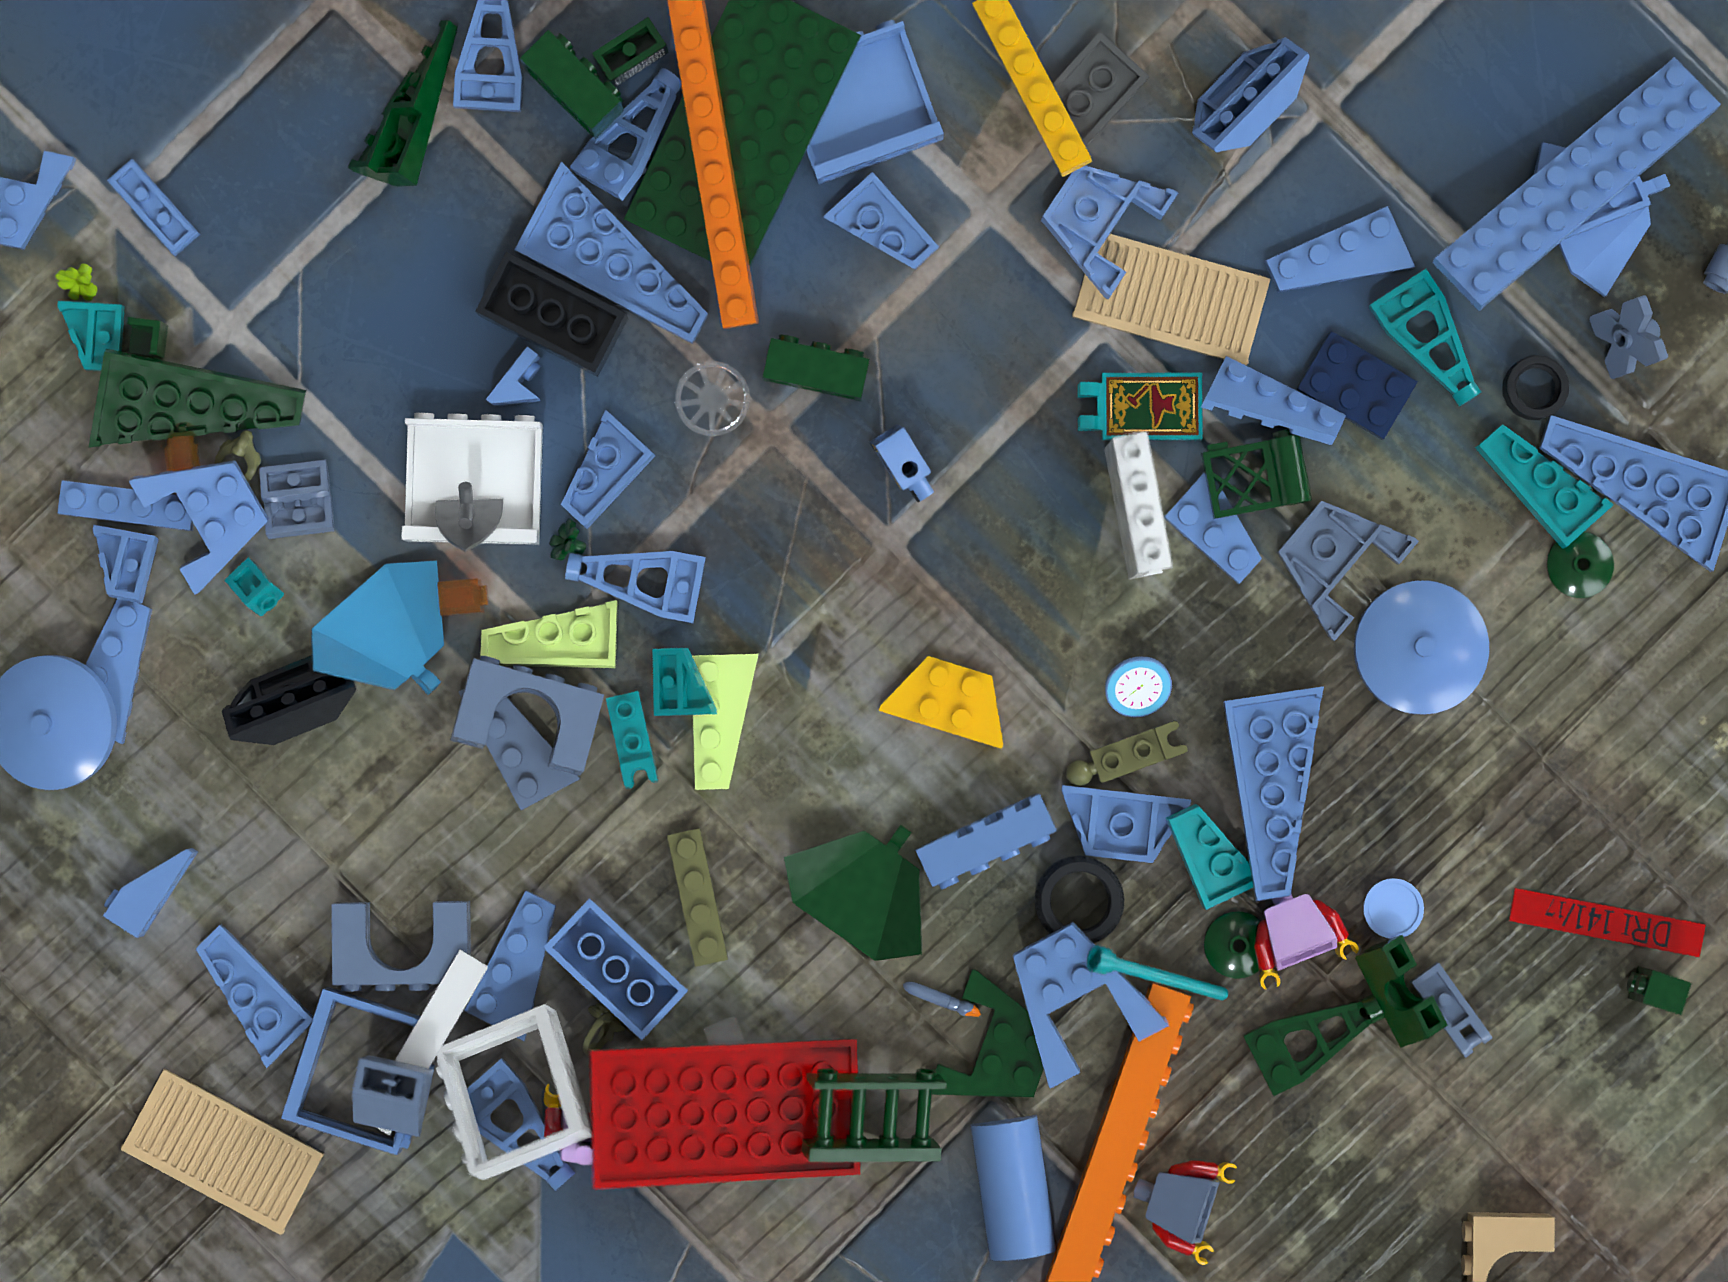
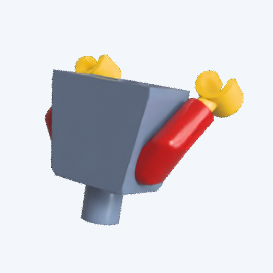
[1134,1160,1237,1265]

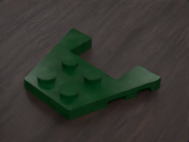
[932,969,1044,1097]

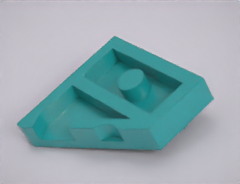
[57,301,125,372]
[652,648,717,716]

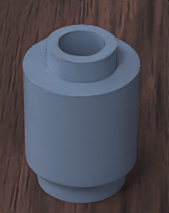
[1703,243,1728,294]

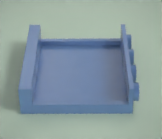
[806,20,944,184]

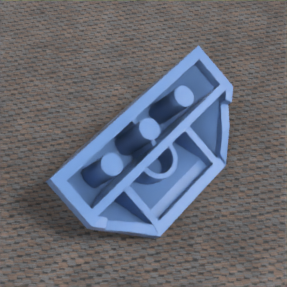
[1192,37,1310,152]

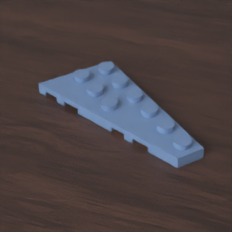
[515,161,708,344]
[1539,415,1728,572]
[1223,686,1324,901]

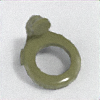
[214,430,261,482]
[583,1003,625,1056]

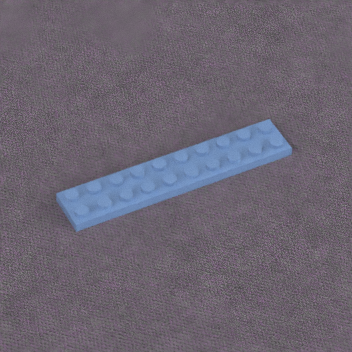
[1433,57,1721,311]

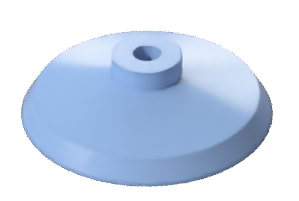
[1364,878,1424,939]

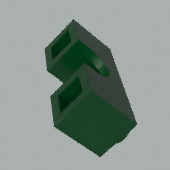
[1354,935,1448,1048]

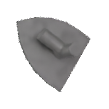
[435,482,503,552]

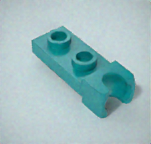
[606,691,659,789]

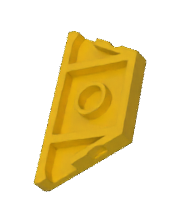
[879,656,1003,749]

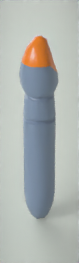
[903,982,981,1017]

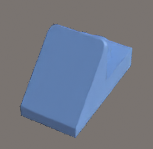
[486,346,541,407]

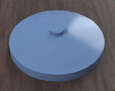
[1354,581,1489,714]
[0,655,117,790]

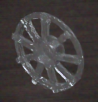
[675,361,750,437]

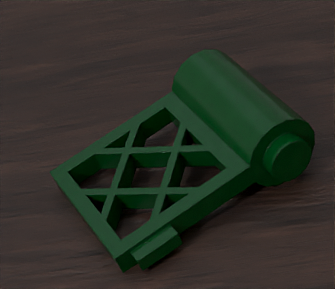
[1201,430,1312,519]

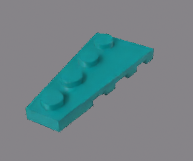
[1475,424,1614,549]

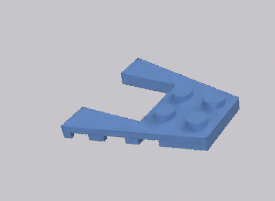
[1013,922,1169,1088]

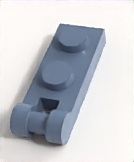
[1409,962,1492,1058]

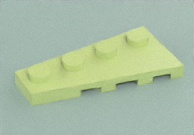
[480,600,618,668]
[692,654,759,790]

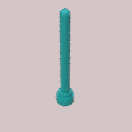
[1087,945,1229,1000]

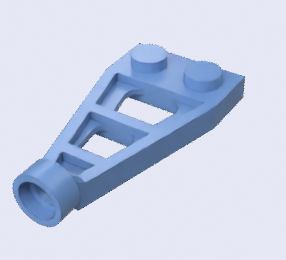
[453,0,523,112]
[569,68,682,201]
[565,551,706,623]
[467,1058,575,1191]

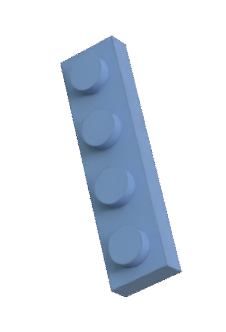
[57,480,194,531]

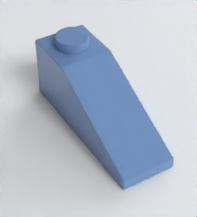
[103,848,198,938]

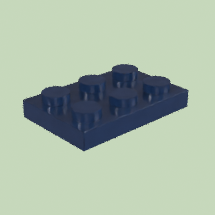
[1296,331,1418,440]

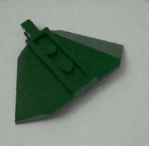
[784,824,922,961]

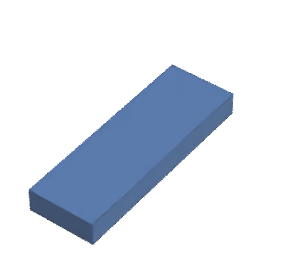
[107,159,200,256]

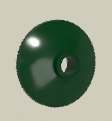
[1547,532,1614,598]
[1204,911,1261,979]

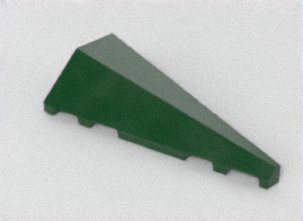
[348,20,458,187]

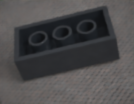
[475,252,628,377]

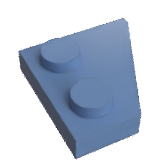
[92,525,159,603]

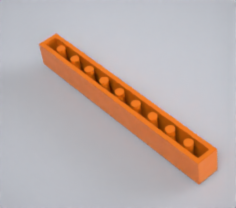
[667,0,759,329]
[1044,981,1194,1282]

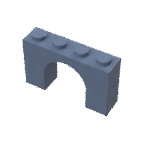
[450,656,604,776]
[332,901,471,991]

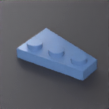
[823,172,940,270]
[561,410,655,529]
[1164,472,1262,584]

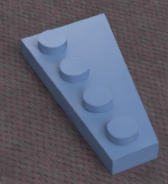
[1265,206,1415,292]

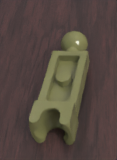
[1066,720,1188,787]

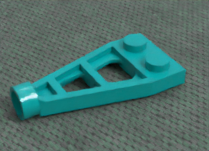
[1369,269,1481,407]

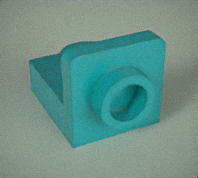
[224,557,284,616]

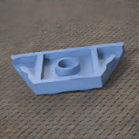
[1061,785,1191,863]

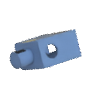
[869,424,934,502]

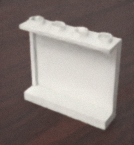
[402,413,543,545]
[1104,432,1172,579]

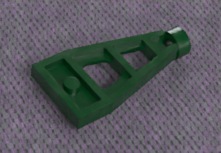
[1243,994,1385,1096]

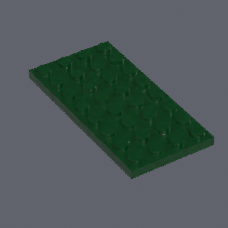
[624,0,862,266]

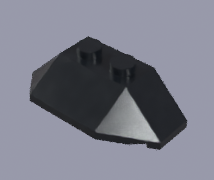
[222,655,357,745]

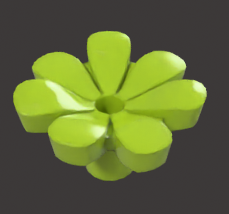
[55,264,98,301]

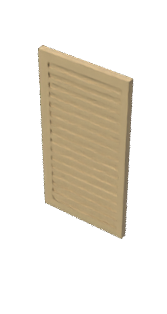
[1072,234,1270,365]
[121,1069,324,1235]

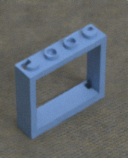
[281,987,435,1155]

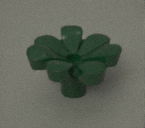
[549,518,586,561]

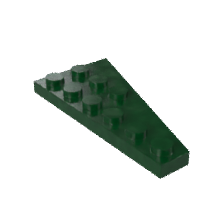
[88,349,307,448]

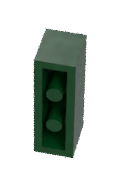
[763,334,870,401]

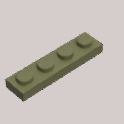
[667,828,728,967]

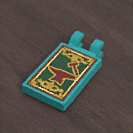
[1077,373,1203,441]

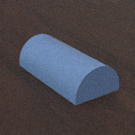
[543,898,688,1041]
[970,1115,1056,1261]

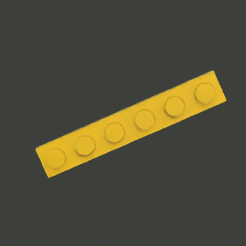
[972,0,1092,177]

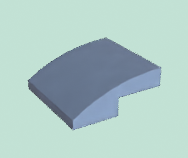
[259,460,335,539]

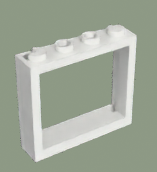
[436,1004,592,1180]

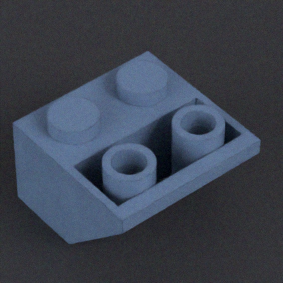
[352,1055,434,1137]

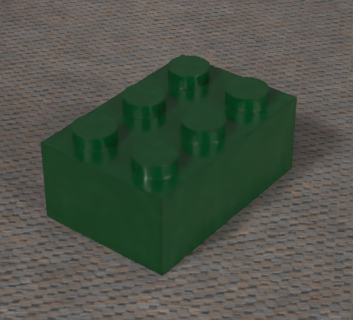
[520,30,624,139]

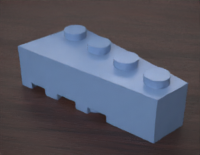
[915,793,1057,890]

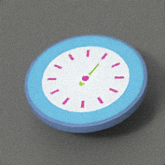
[1105,656,1172,717]

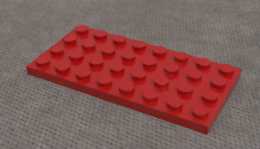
[589,1039,861,1189]

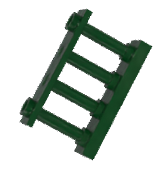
[802,1068,947,1162]

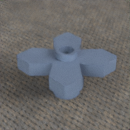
[1590,295,1668,379]

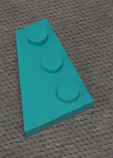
[1166,804,1253,910]

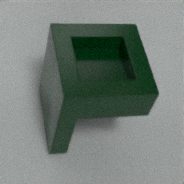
[127,317,168,359]

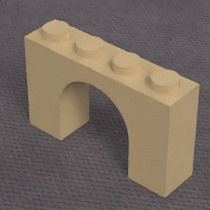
[1461,1212,1555,1282]

